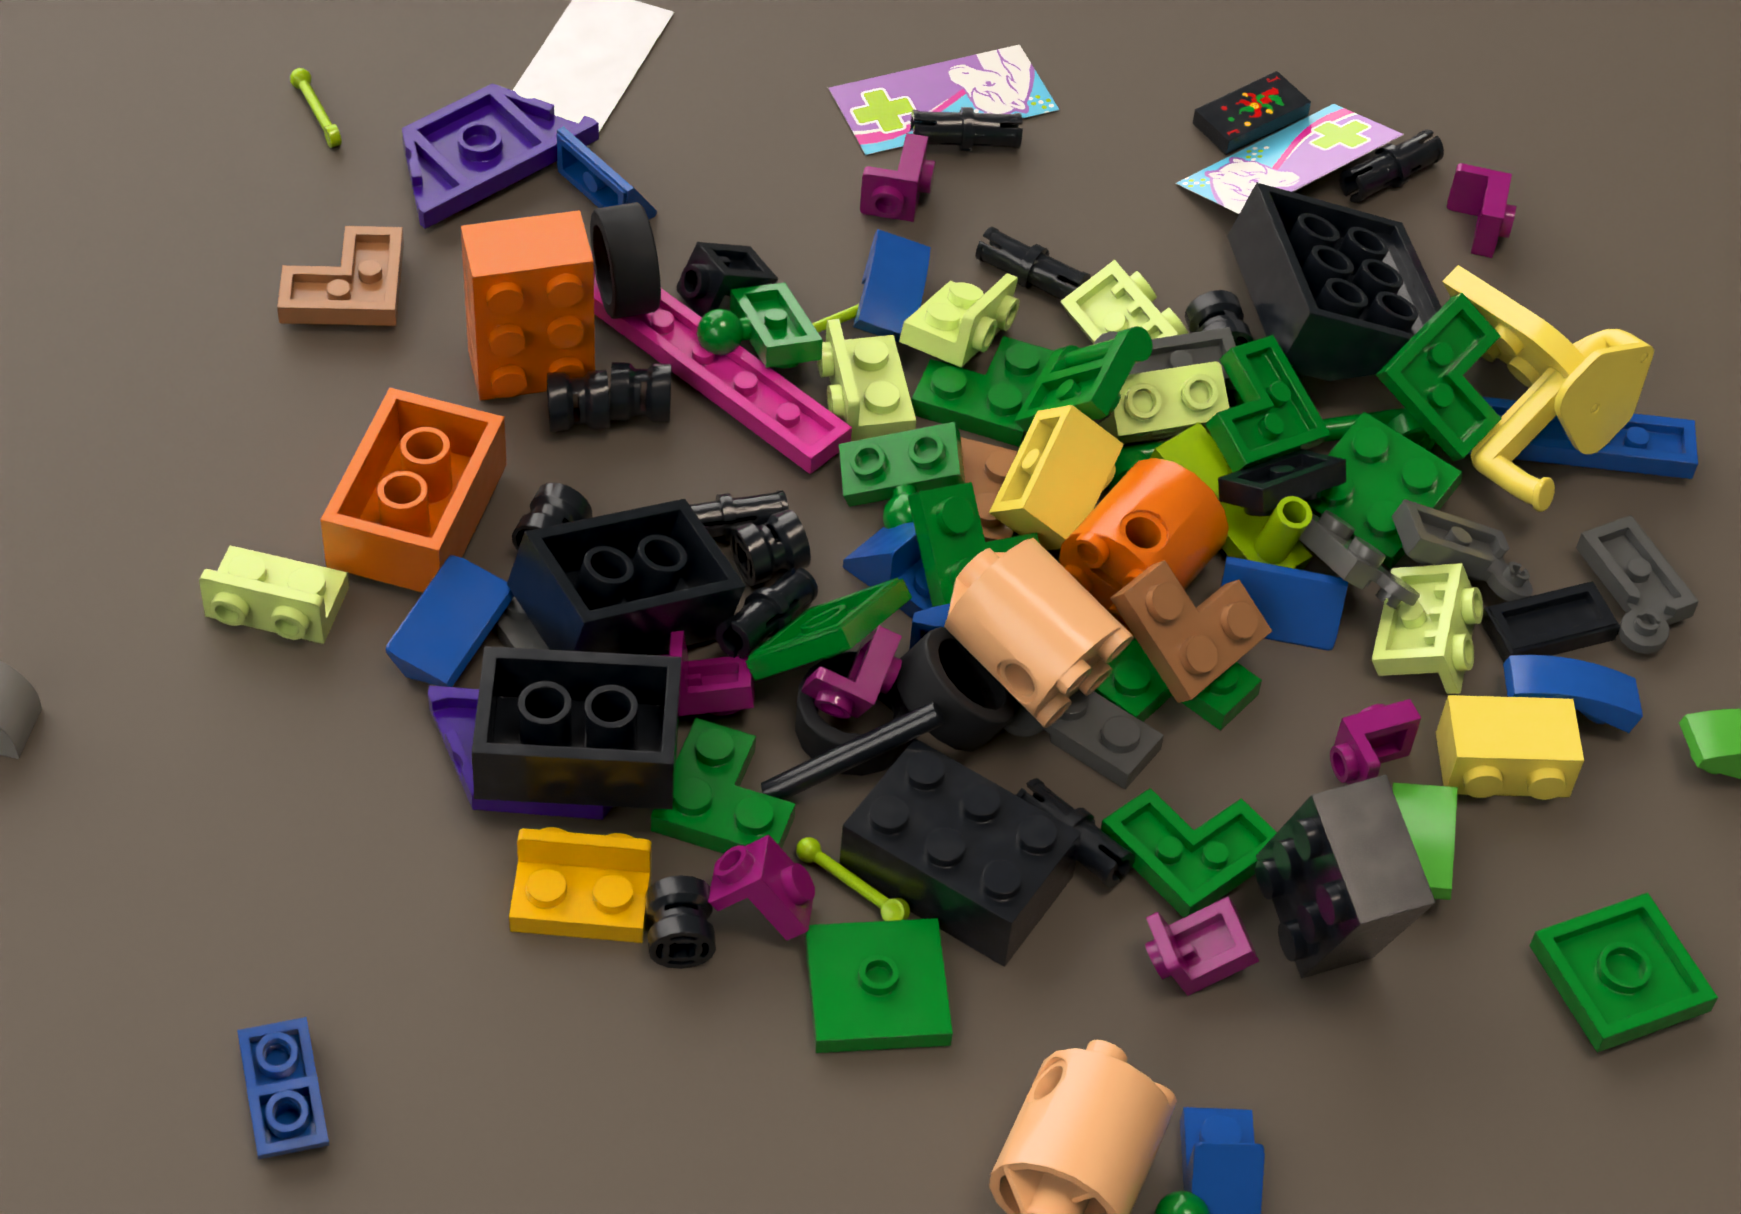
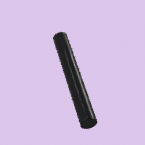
[761,701,945,800]

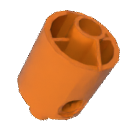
[1059,458,1229,636]

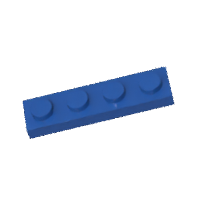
[1468,396,1698,479]

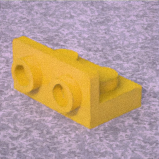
[509,827,652,943]

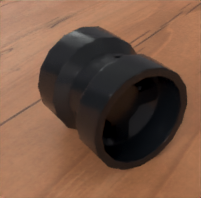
[1185,290,1254,346]
[610,362,671,422]
[547,370,610,432]
[512,483,593,551]
[730,509,811,586]
[645,875,716,969]

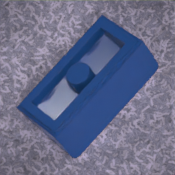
[557,126,657,220]
[385,555,514,687]
[1220,556,1348,651]

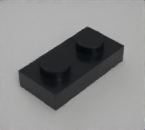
[1218,449,1346,517]

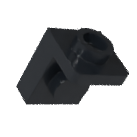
[677,242,778,317]

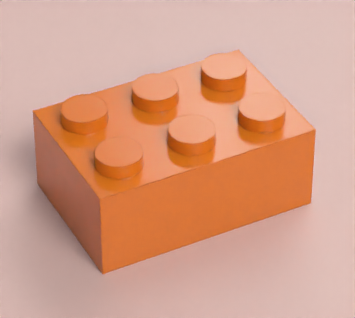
[461,210,595,401]
[320,388,507,593]

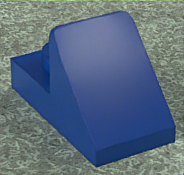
[843,522,932,619]
[1180,1107,1265,1214]

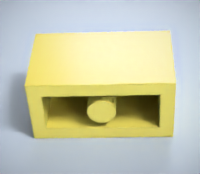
[989,405,1124,550]
[1436,695,1584,800]

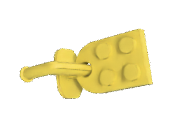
[1442,265,1654,512]

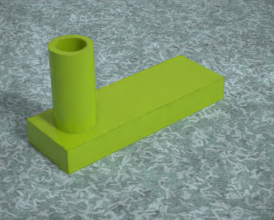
[1149,422,1313,570]

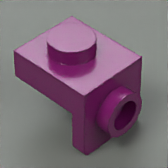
[860,133,936,222]
[1446,163,1517,258]
[801,625,902,719]
[660,631,755,716]
[1330,699,1421,785]
[708,835,815,941]
[1145,896,1259,996]

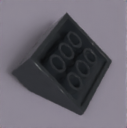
[1227,182,1442,381]

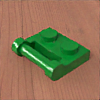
[1015,326,1153,433]

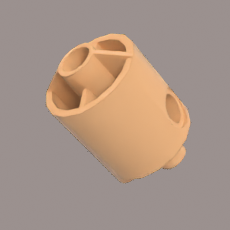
[944,538,1133,728]
[989,1040,1177,1214]

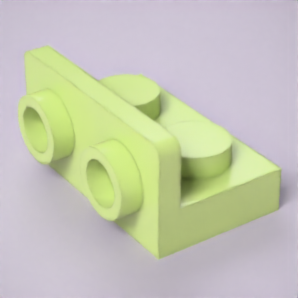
[1060,260,1188,344]
[899,273,1020,368]
[817,319,916,441]
[1098,361,1230,445]
[199,545,349,644]
[1372,563,1483,694]

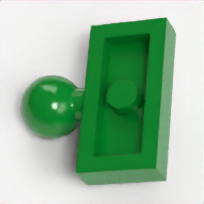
[697,282,823,368]
[839,422,965,529]

